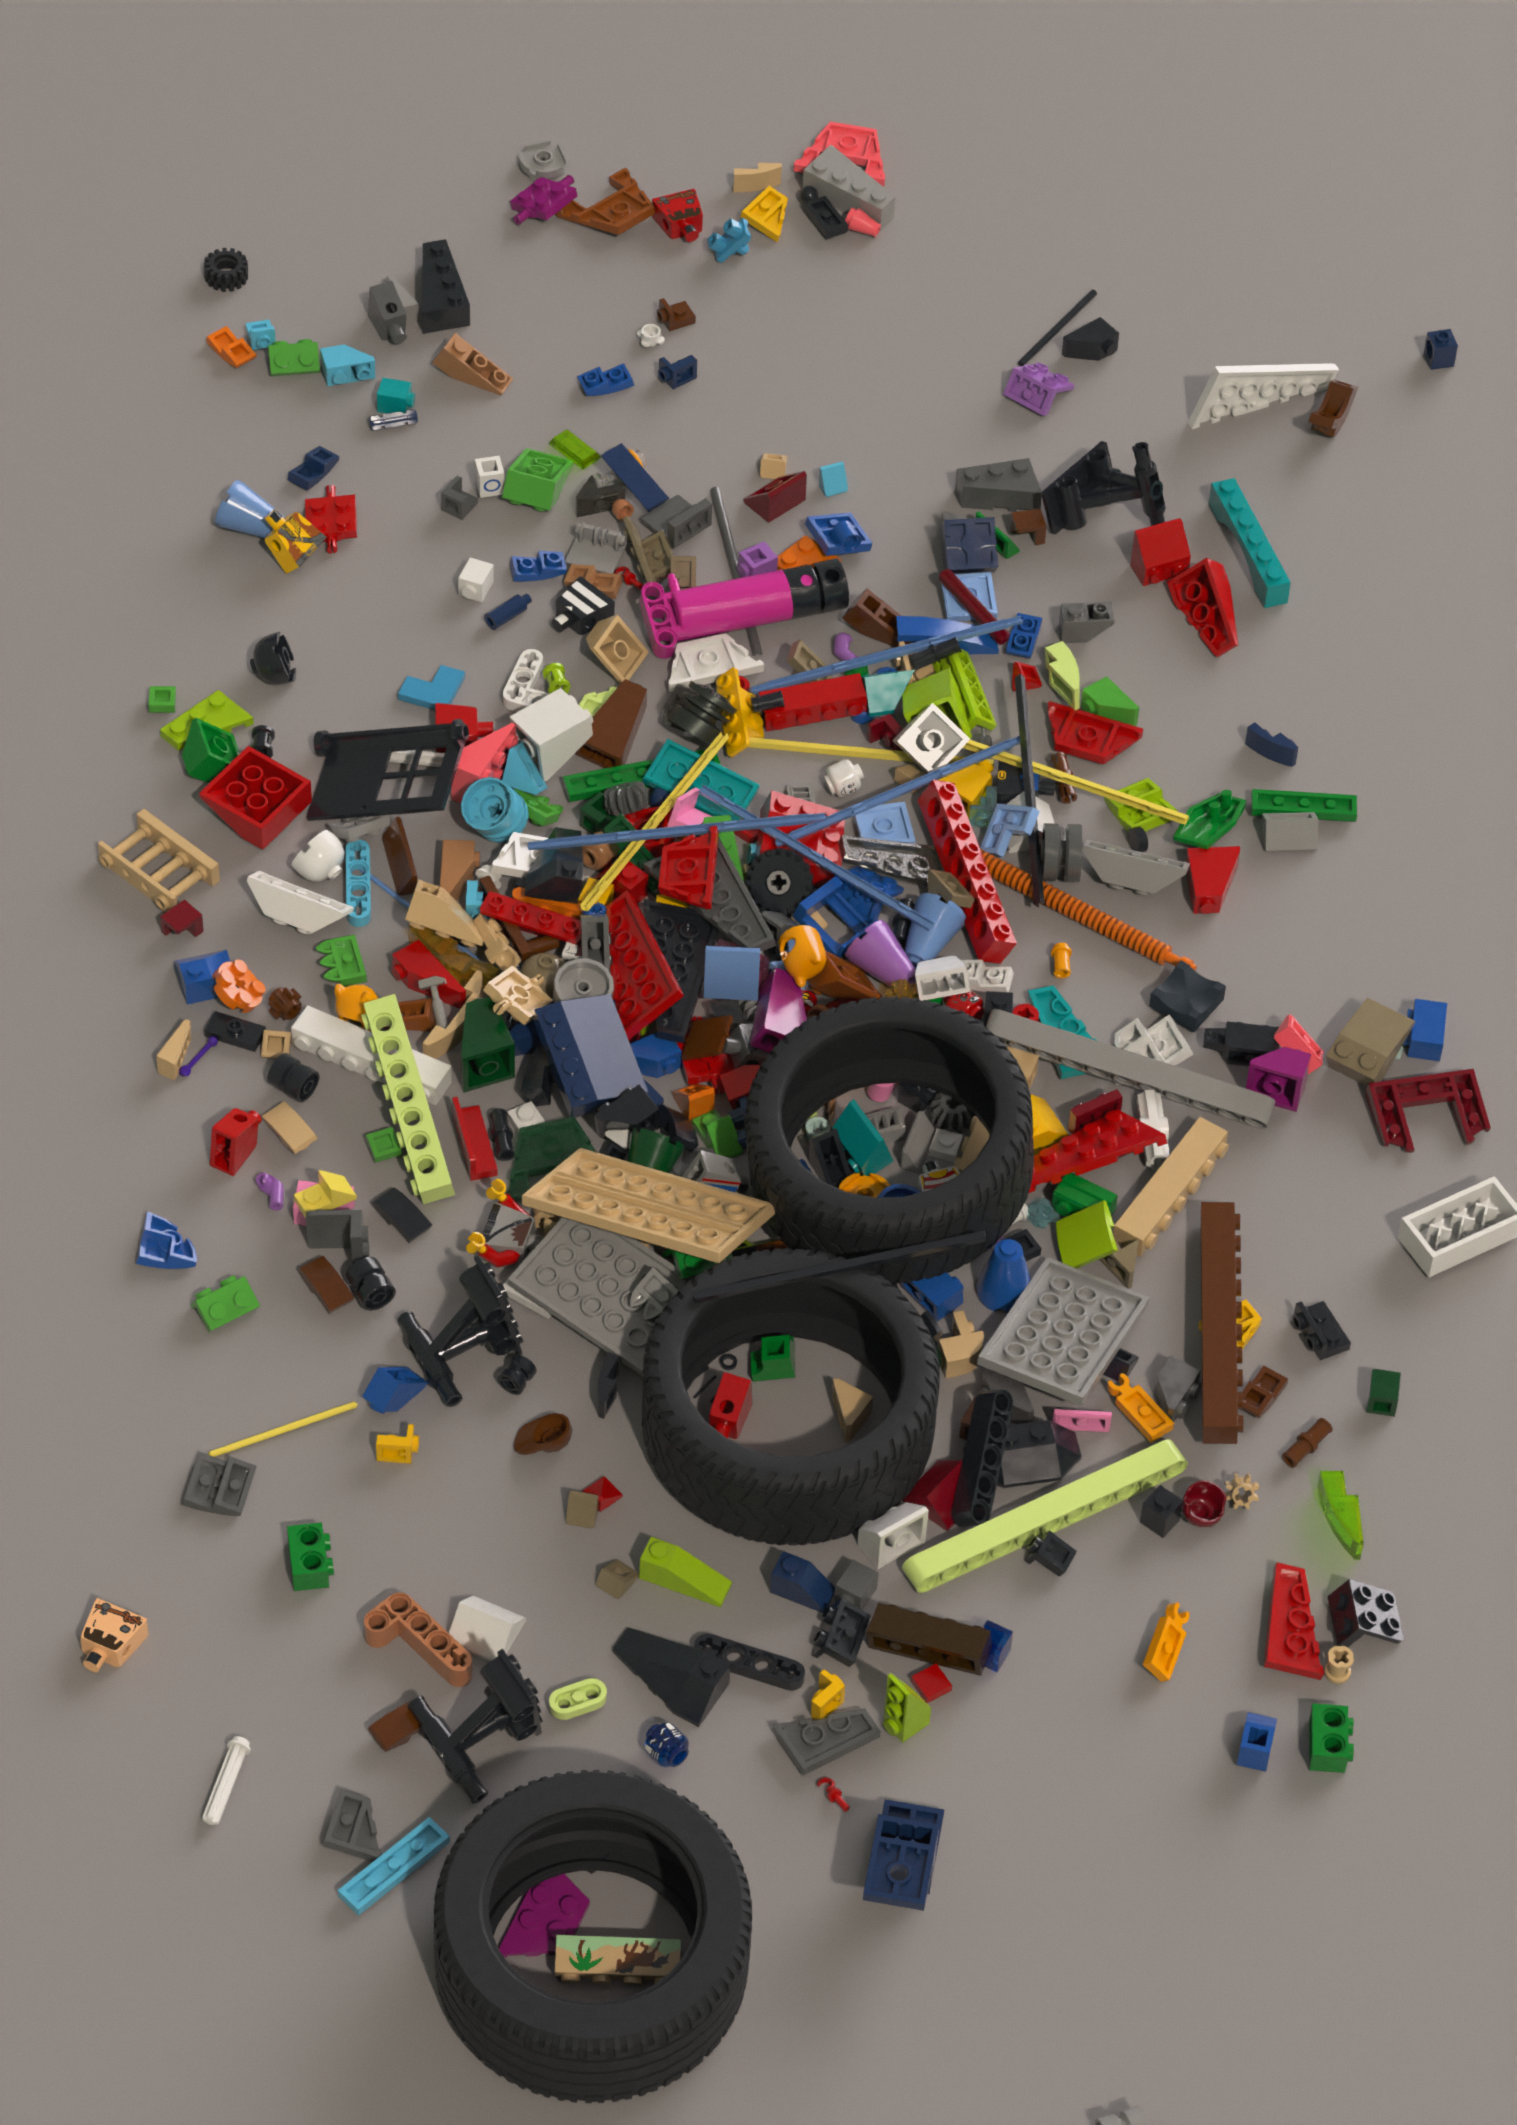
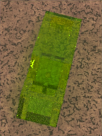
[1317,1471,1364,1560]

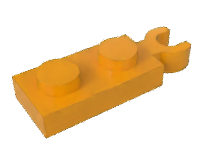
[1107,1373,1174,1443]
[1143,1602,1189,1682]

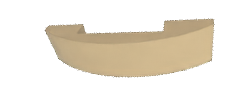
[422,970,483,1059]

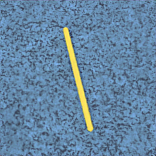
[208,1401,358,1457]

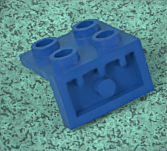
[837,865,904,924]

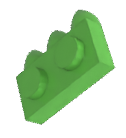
[514,789,563,826]
[316,935,367,986]

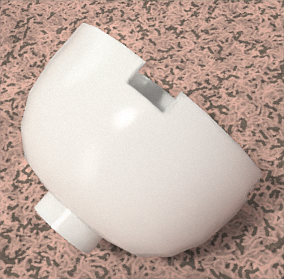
[291,830,345,882]

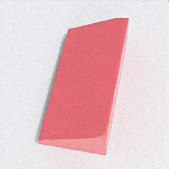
[1274,1014,1324,1074]

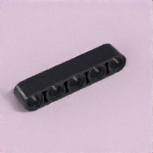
[952,1389,1013,1527]

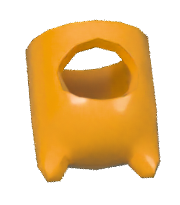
[778,925,826,987]
[334,984,378,1032]

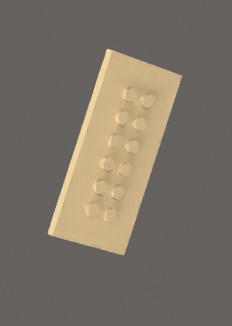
[522,1148,775,1263]

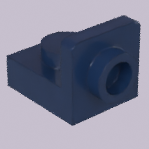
[658,355,697,390]

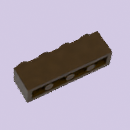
[867,1603,992,1676]

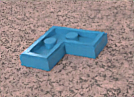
[398,665,465,710]

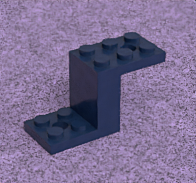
[863,1799,945,1911]

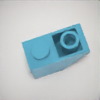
[320,344,376,386]

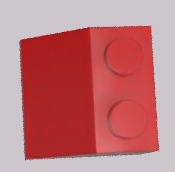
[1130,518,1191,586]

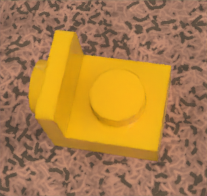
[376,1424,419,1464]
[811,1669,845,1720]

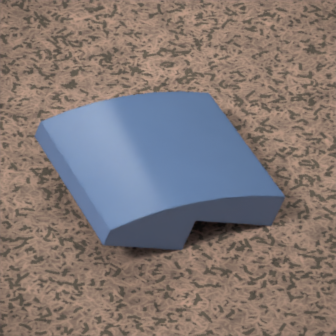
[704,946,760,1001]

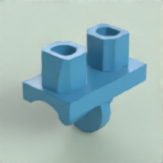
[708,218,751,263]

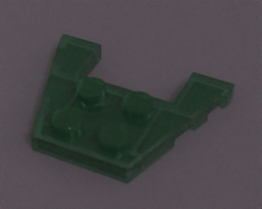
[506,1117,598,1203]

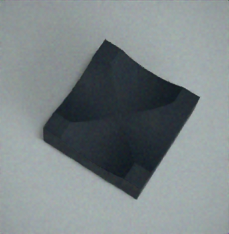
[1149,960,1226,1032]

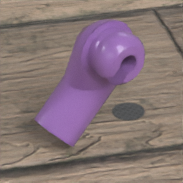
[834,632,858,661]
[255,1172,284,1210]

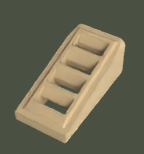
[156,1019,192,1080]

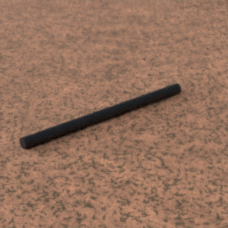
[1018,289,1097,366]

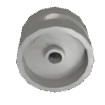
[552,958,614,1004]

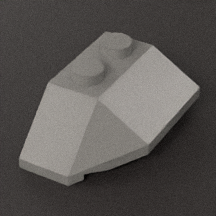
[1082,839,1190,895]

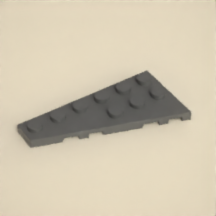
[643,837,776,952]

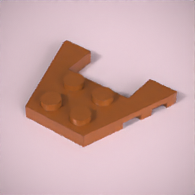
[555,168,655,235]

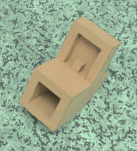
[937,1310,984,1379]

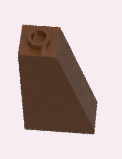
[575,679,647,768]

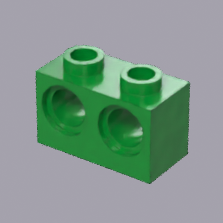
[287,1522,334,1591]
[1309,1703,1354,1773]

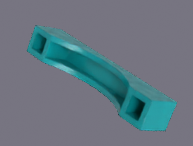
[1209,478,1291,608]

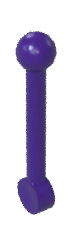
[179,1036,218,1077]

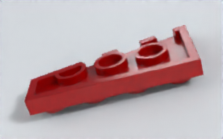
[1264,1562,1324,1680]

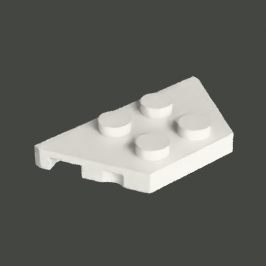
[668,633,764,692]
[490,832,590,888]

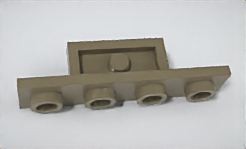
[623,516,674,585]

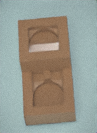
[564,564,623,599]

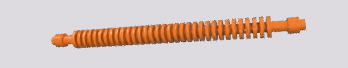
[980,849,1197,971]

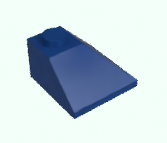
[174,950,239,1005]

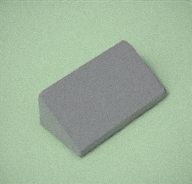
[900,1111,936,1174]

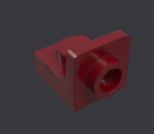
[867,714,903,751]

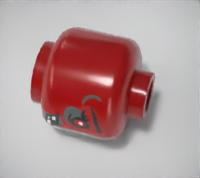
[944,990,985,1021]

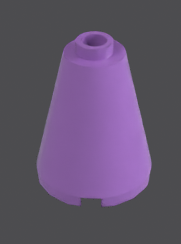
[845,920,917,993]

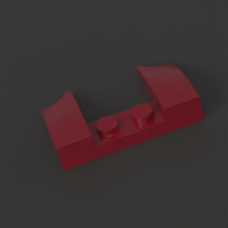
[1365,1068,1491,1153]

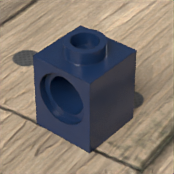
[1424,329,1458,370]

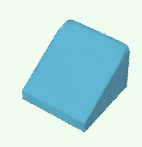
[819,461,848,497]

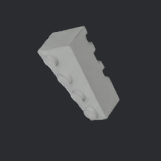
[803,145,895,231]

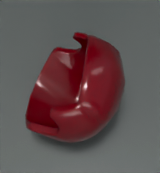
[1182,1481,1227,1527]

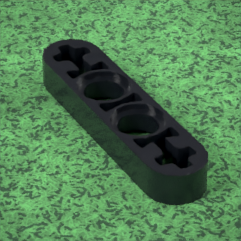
[694,1634,805,1691]

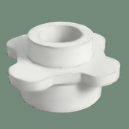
[637,324,665,347]
[475,865,502,889]

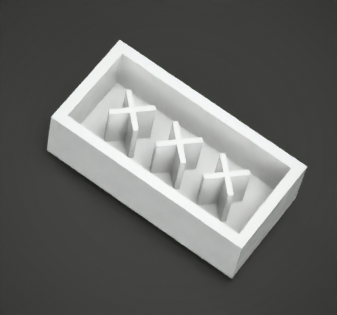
[1398,1176,1517,1278]

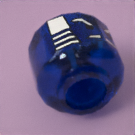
[644,1722,689,1768]

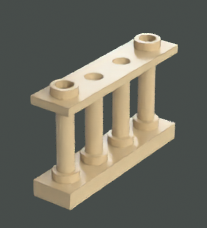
[98,809,220,911]

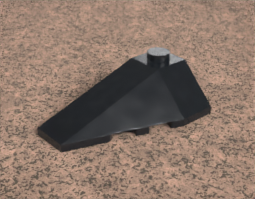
[524,827,583,904]
[612,1628,730,1727]

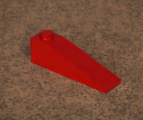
[1167,557,1238,657]

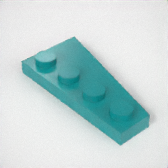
[1027,985,1097,1079]

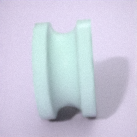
[805,1117,830,1142]

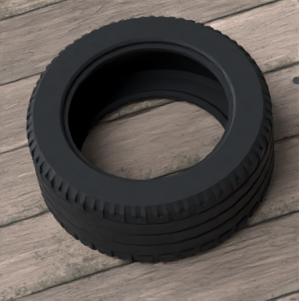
[434,1770,752,2103]

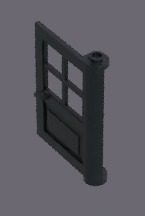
[307,719,469,821]

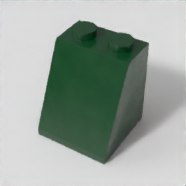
[461,996,515,1093]

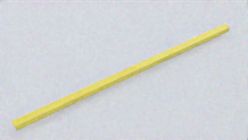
[580,732,729,911]
[722,735,994,769]
[963,740,1189,825]

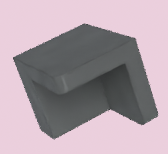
[441,476,478,520]

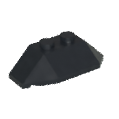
[963,1420,1082,1488]

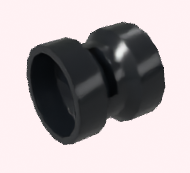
[498,1355,537,1395]

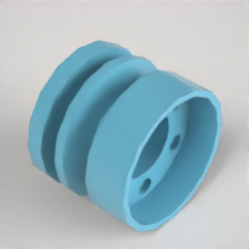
[461,777,529,843]

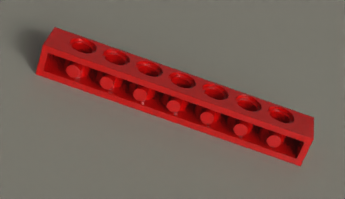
[917,779,1017,964]

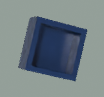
[941,517,998,574]

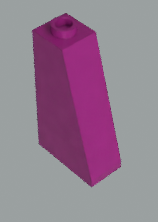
[750,967,807,1052]

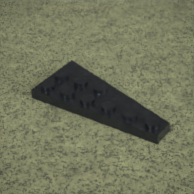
[644,899,719,1043]

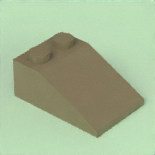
[1326,998,1415,1086]

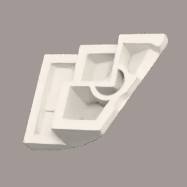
[1114,1014,1194,1085]

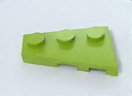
[160,690,254,750]

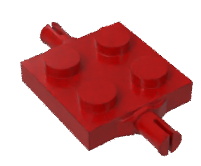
[305,485,357,554]
[676,1016,734,1094]

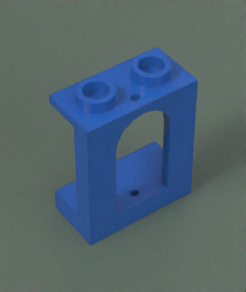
[792,876,879,958]

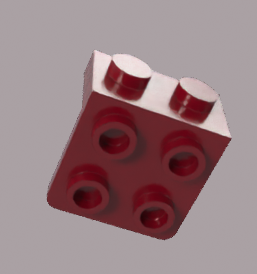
[1068,1089,1130,1159]

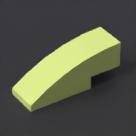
[1045,641,1080,710]

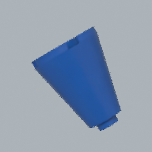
[976,1239,1031,1313]

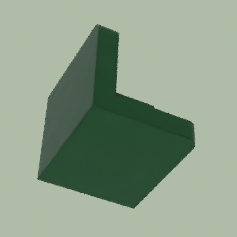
[580,792,617,835]
[1366,1369,1401,1417]

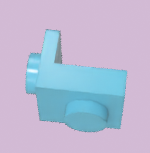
[246,319,276,350]

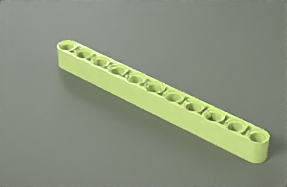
[902,1439,1188,1593]

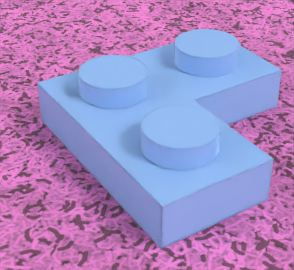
[980,803,1040,858]

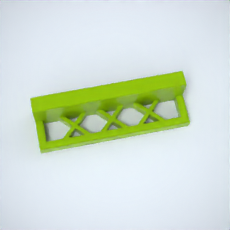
[932,649,997,731]

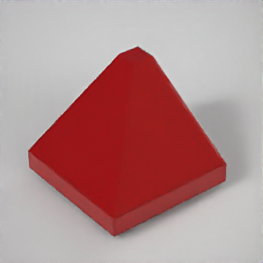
[1012,661,1042,691]
[582,1476,623,1512]

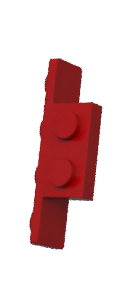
[480,891,581,945]

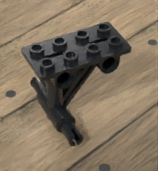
[1041,441,1166,534]
[397,1255,523,1407]
[407,1649,543,1804]

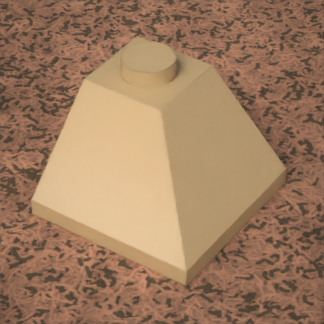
[586,615,649,684]

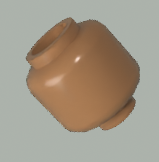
[582,831,617,871]

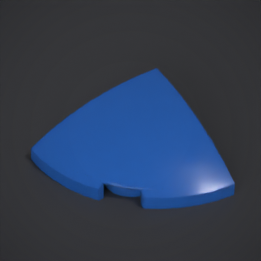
[136,1212,197,1269]

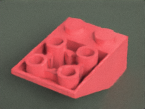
[451,723,518,804]

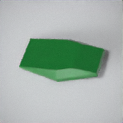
[1173,790,1246,849]

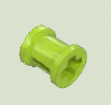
[542,663,571,694]

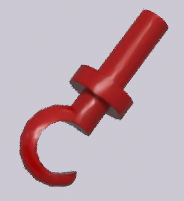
[614,566,644,590]
[817,1777,850,1812]

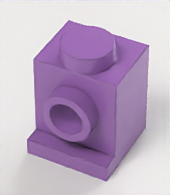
[737,541,778,577]

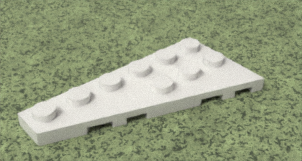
[1188,364,1339,429]

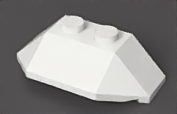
[247,871,354,934]

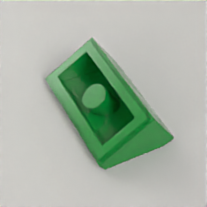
[976,511,1020,559]

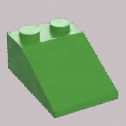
[502,448,574,511]

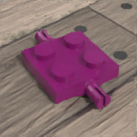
[510,175,578,225]

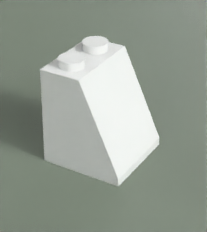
[509,688,593,781]

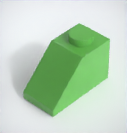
[1081,676,1140,726]

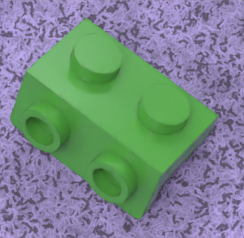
[268,339,320,376]
[190,1275,260,1332]

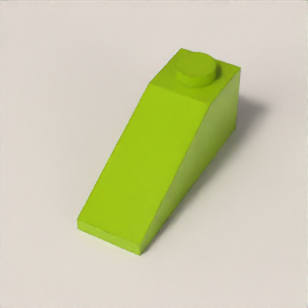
[639,1537,732,1607]

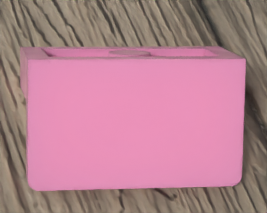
[667,788,713,827]

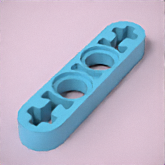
[346,840,371,927]

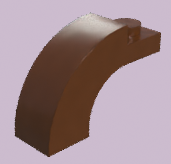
[1308,379,1358,437]

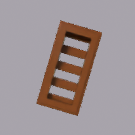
[383,998,436,1031]

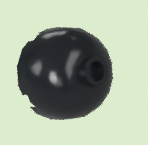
[250,632,296,685]

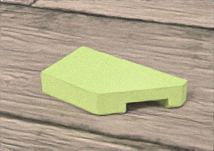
[579,686,617,717]

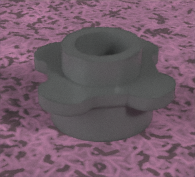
[973,728,992,753]

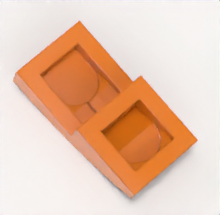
[206,326,257,368]

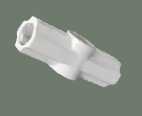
[1137,1090,1170,1170]

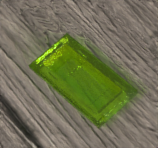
[549,429,601,470]

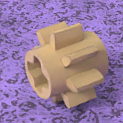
[1225,1473,1260,1510]

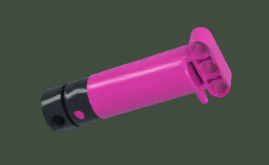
[639,558,849,659]

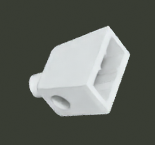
[915,956,970,1001]

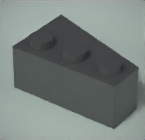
[955,458,1042,512]

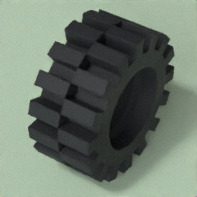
[204,248,248,292]

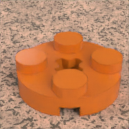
[212,959,266,1013]

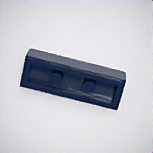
[601,443,669,512]

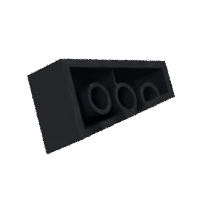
[422,239,470,334]

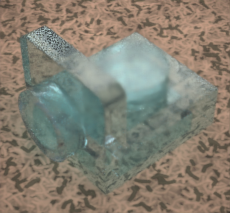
[969,786,997,827]

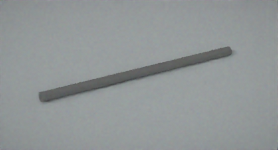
[710,487,763,656]

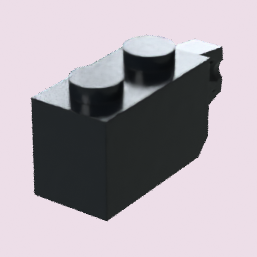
[1203,1021,1280,1066]

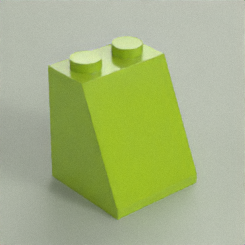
[902,668,972,738]

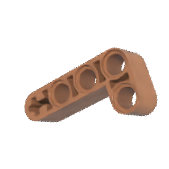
[364,1592,472,1687]

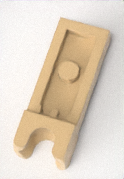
[473,914,521,972]

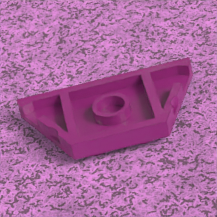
[499,1874,590,1958]

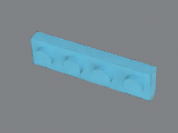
[338,1817,450,1916]

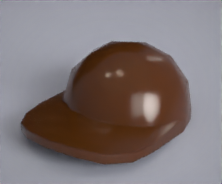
[514,1413,573,1455]

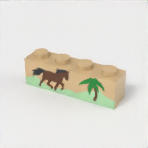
[555,1935,681,1985]

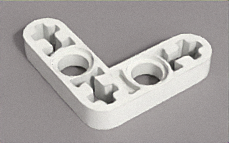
[503,649,550,712]

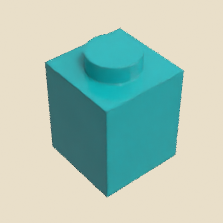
[377,377,415,413]

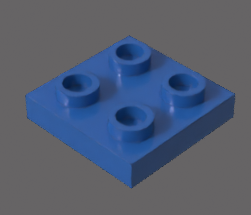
[805,512,873,556]

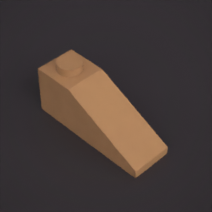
[440,840,480,901]

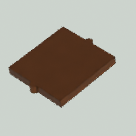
[681,1015,733,1061]

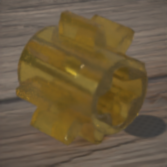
[885,978,919,999]

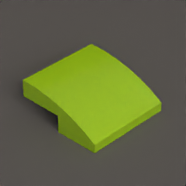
[1104,778,1177,832]
[1056,1200,1118,1269]

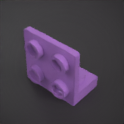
[1003,362,1075,416]

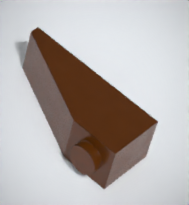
[842,588,918,647]

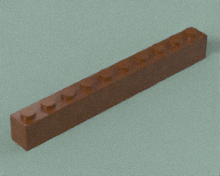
[1201,1202,1243,1444]

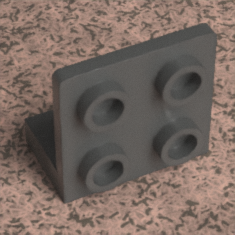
[642,495,712,548]

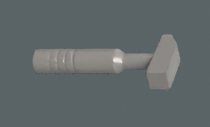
[418,976,448,1029]

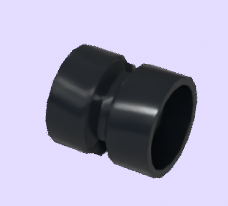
[267,1053,320,1102]
[346,1257,396,1311]

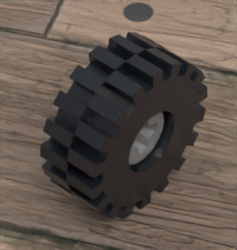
[745,848,814,915]

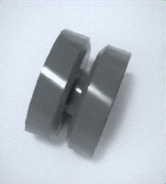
[1040,823,1082,882]

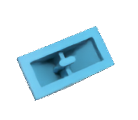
[502,742,548,795]

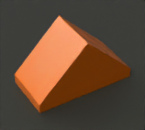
[672,1083,715,1123]

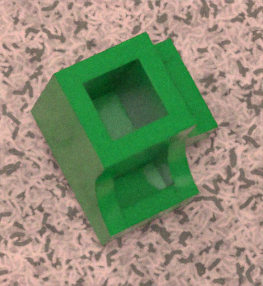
[751,1335,795,1382]

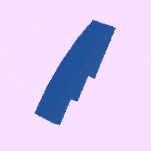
[896,616,999,655]

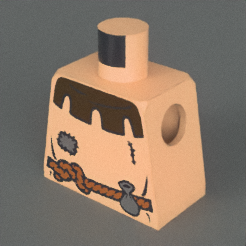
[80,1598,149,1672]

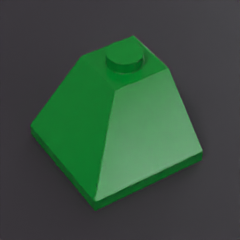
[182,717,240,783]

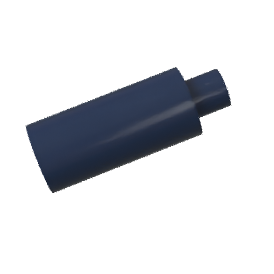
[484,593,532,630]

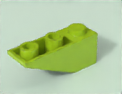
[883,1673,931,1743]

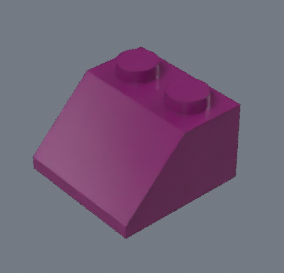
[1245,1047,1311,1112]

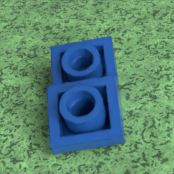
[577,363,635,396]
[510,551,567,582]
[1006,613,1042,659]

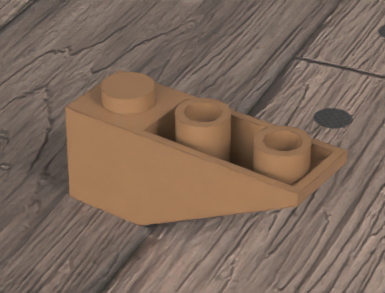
[432,333,513,395]

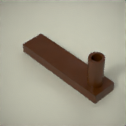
[480,875,559,966]

